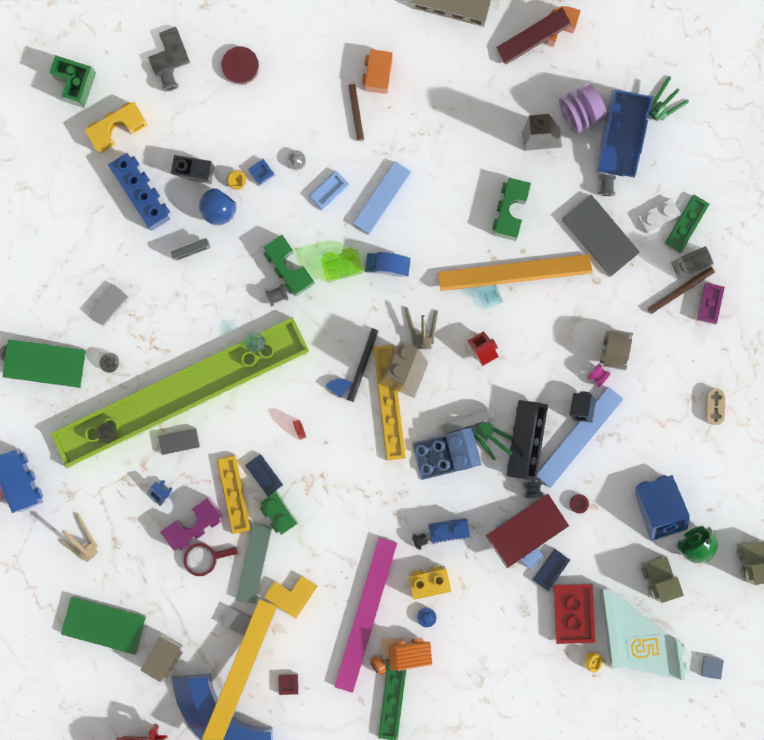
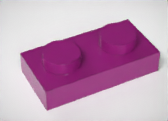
[697,283,725,325]

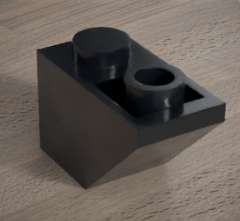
[171,155,214,184]

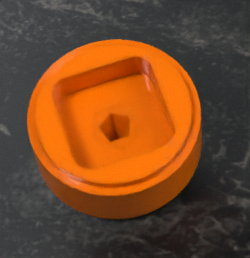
[369,655,386,676]

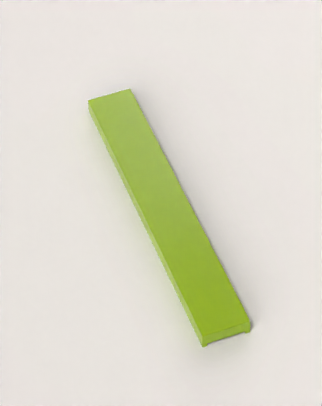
[50,317,310,468]

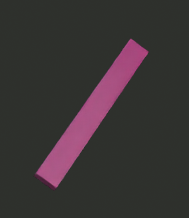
[334,537,397,693]

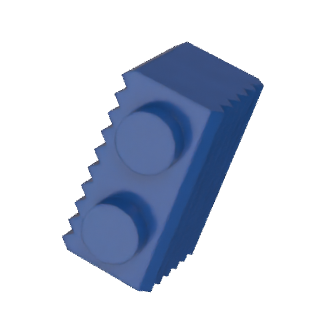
[428,518,470,544]

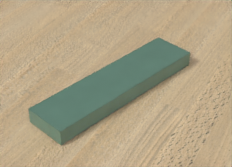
[236,523,272,604]

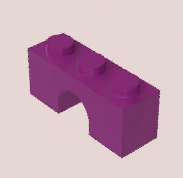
[160,497,223,551]

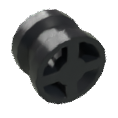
[523,481,543,498]

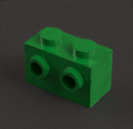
[259,491,298,535]

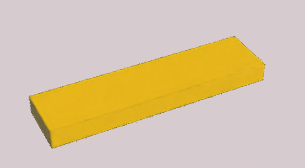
[217,455,251,534]

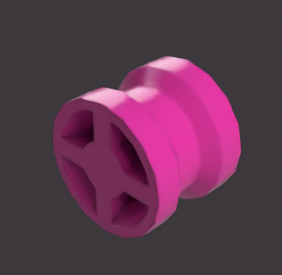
[587,364,611,388]

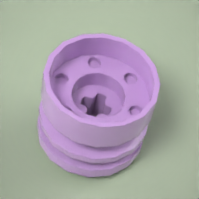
[559,83,607,134]

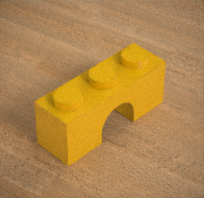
[85,101,148,153]

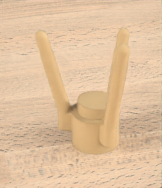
[61,513,98,562]

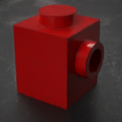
[467,331,499,366]

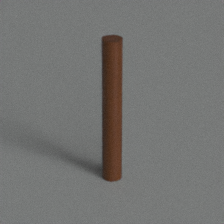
[348,84,364,141]

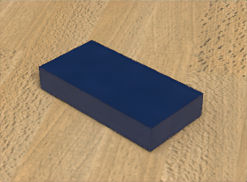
[245,454,283,496]
[532,548,570,591]

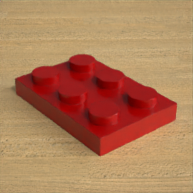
[553,583,595,644]

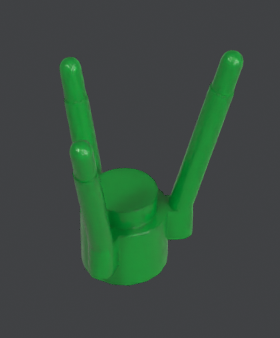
[648,76,689,121]
[473,422,512,460]

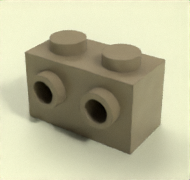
[140,634,183,682]

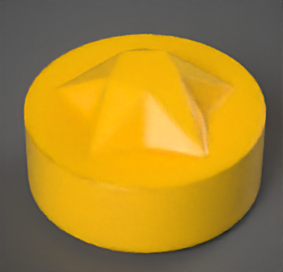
[227,169,247,190]
[584,652,603,673]

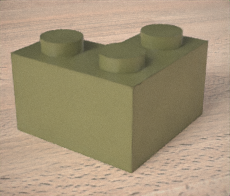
[736,540,764,585]
[641,555,684,603]

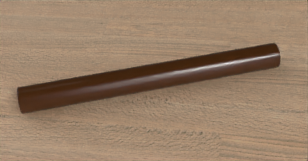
[647,266,715,315]

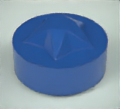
[417,607,437,627]

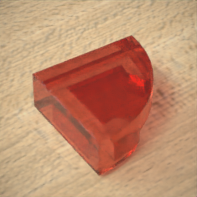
[293,420,307,440]

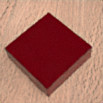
[278,674,299,695]

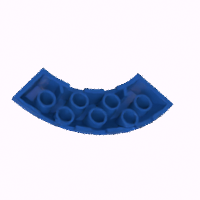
[172,673,273,740]

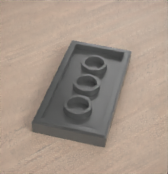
[561,194,640,277]

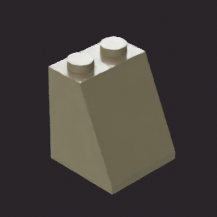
[379,341,428,398]

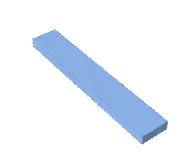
[537,387,623,488]

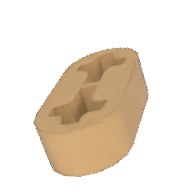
[705,388,725,425]

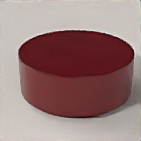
[569,494,589,514]

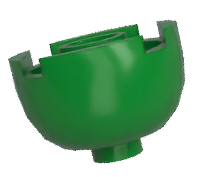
[677,526,718,563]

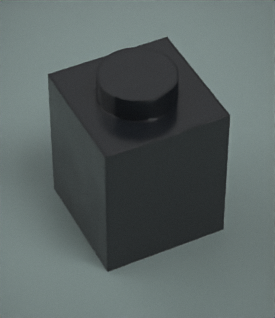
[569,391,596,422]

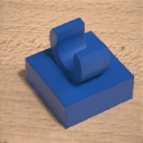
[147,480,173,506]

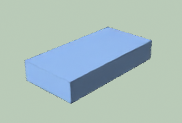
[309,171,349,211]

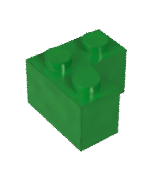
[49,55,96,108]

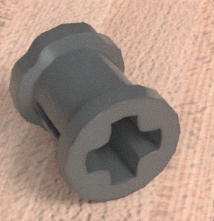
[157,67,179,92]
[598,175,616,197]
[265,284,289,307]

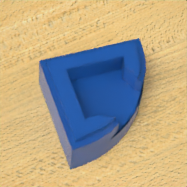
[326,379,352,398]

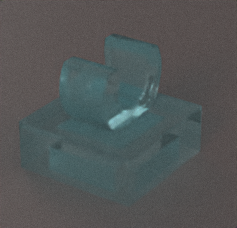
[478,285,503,309]

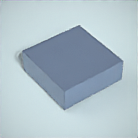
[700,656,724,680]

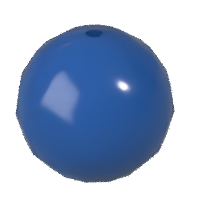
[199,188,237,226]

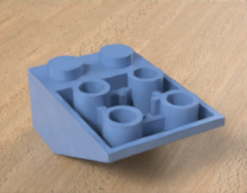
[412,428,482,480]

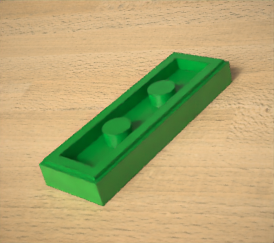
[664,194,710,253]

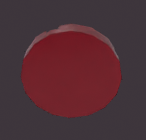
[221,46,259,85]

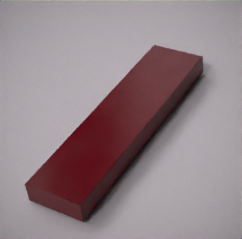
[496,7,572,65]

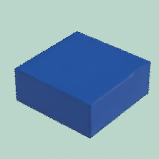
[248,158,275,186]

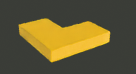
[264,576,318,619]

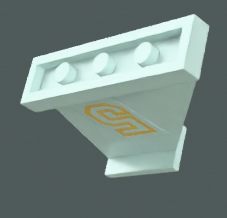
[600,588,688,680]

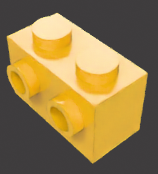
[408,565,451,600]

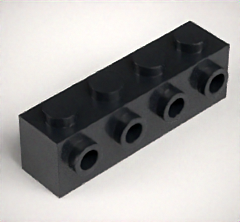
[506,400,548,481]

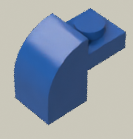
[365,252,411,277]

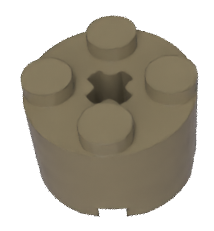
[600,329,633,371]

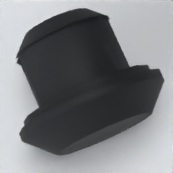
[412,533,428,550]

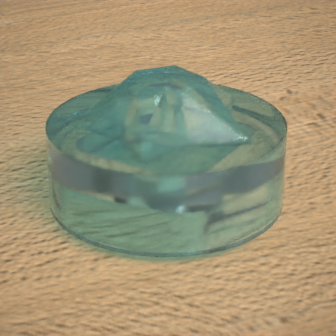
[245,333,265,352]

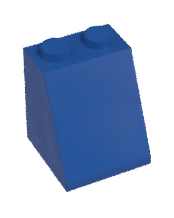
[635,475,690,541]

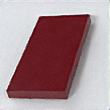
[485,494,569,568]

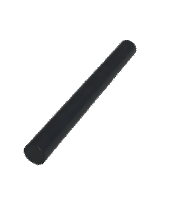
[347,328,379,402]

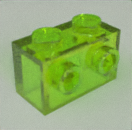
[320,247,363,283]

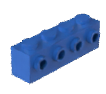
[108,153,171,231]

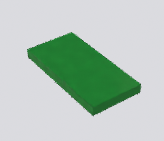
[2,339,86,388]
[61,596,147,655]

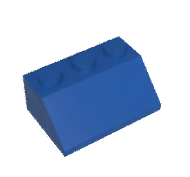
[0,450,43,513]

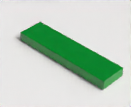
[378,659,406,740]

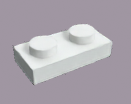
[638,198,681,234]

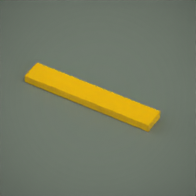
[373,344,406,461]

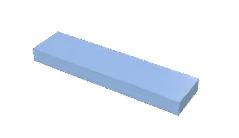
[353,161,411,235]

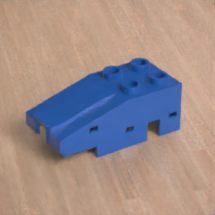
[597,90,653,178]

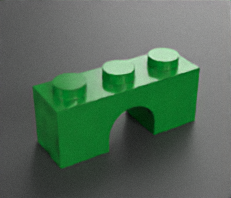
[492,177,531,241]
[263,235,315,297]

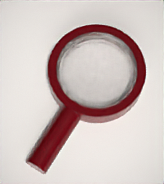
[183,543,238,576]

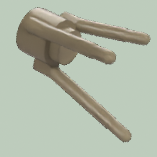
[404,307,438,349]

